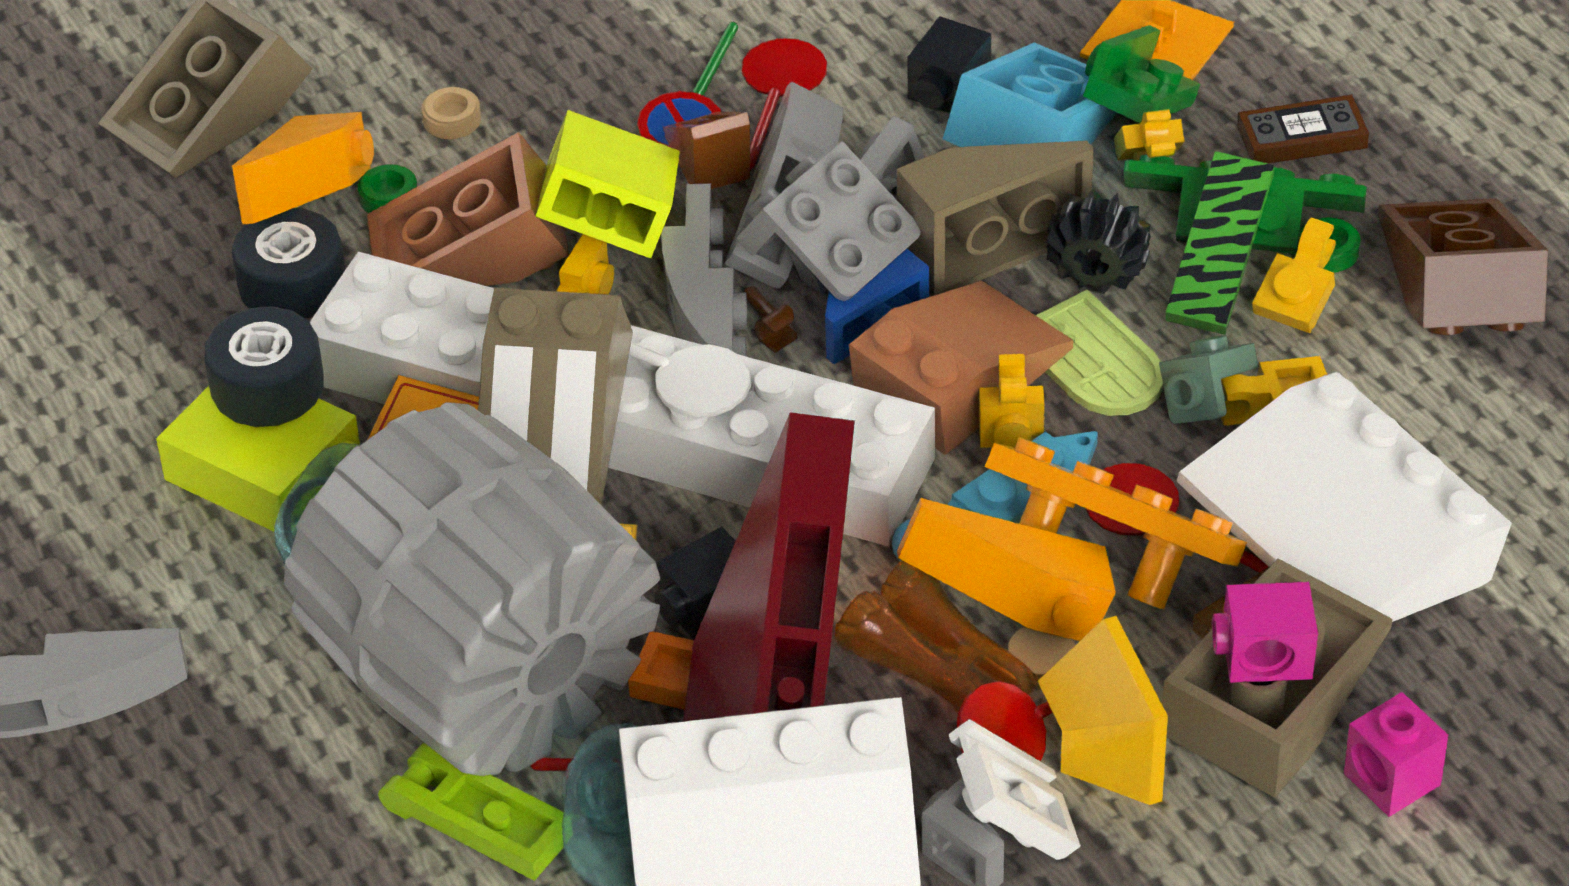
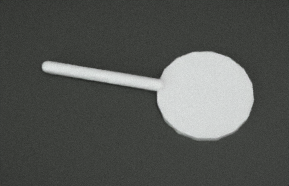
[629,343,751,417]

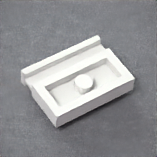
[948,719,1081,860]

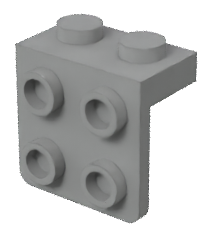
[737,141,921,301]

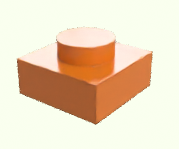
[628,631,694,710]

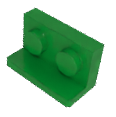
[1083,25,1201,123]

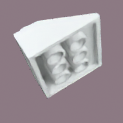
[1177,372,1512,622]
[619,697,921,886]

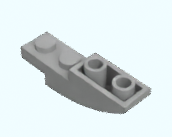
[724,82,843,289]
[661,184,747,357]
[0,627,188,738]

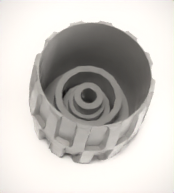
[284,402,661,776]

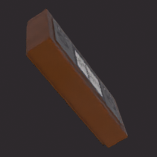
[1237,94,1369,164]

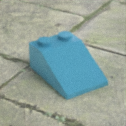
[943,43,1117,147]

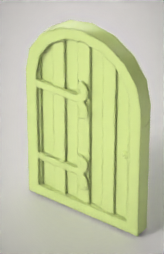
[1036,290,1164,416]

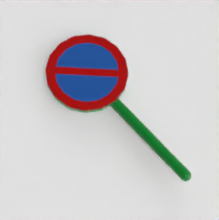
[637,22,738,147]

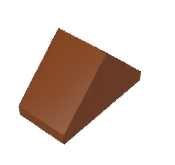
[663,112,750,189]

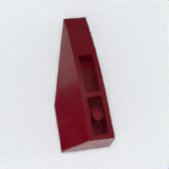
[683,412,855,722]

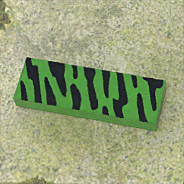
[1166,151,1274,335]

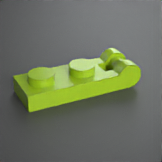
[378,743,575,881]

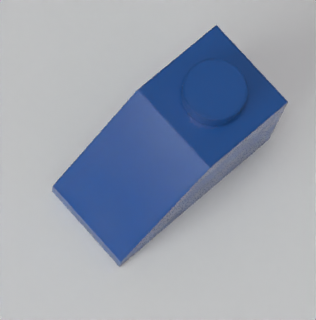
[825,249,929,364]

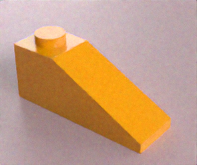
[232,112,374,224]
[897,498,1116,641]

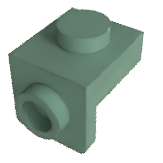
[1159,335,1259,424]

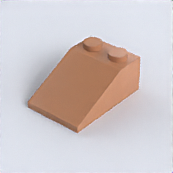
[367,132,569,286]
[849,281,1073,455]

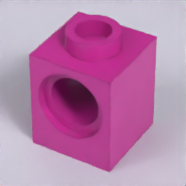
[1212,582,1318,683]
[1344,692,1448,817]

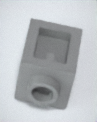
[921,778,1004,886]

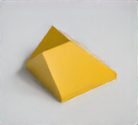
[1038,616,1168,805]

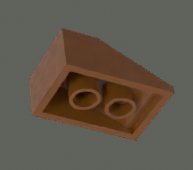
[1379,198,1548,335]

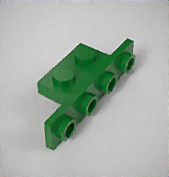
[1123,154,1367,254]

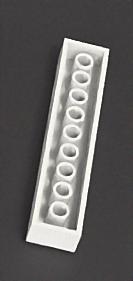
[310,252,935,547]

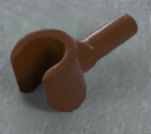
[744,286,798,353]

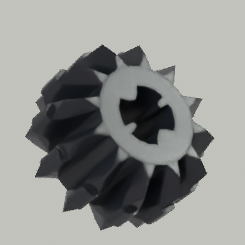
[1046,189,1151,294]

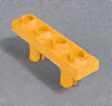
[985,437,1247,609]

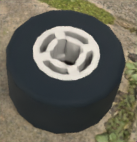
[232,208,346,319]
[204,306,324,427]

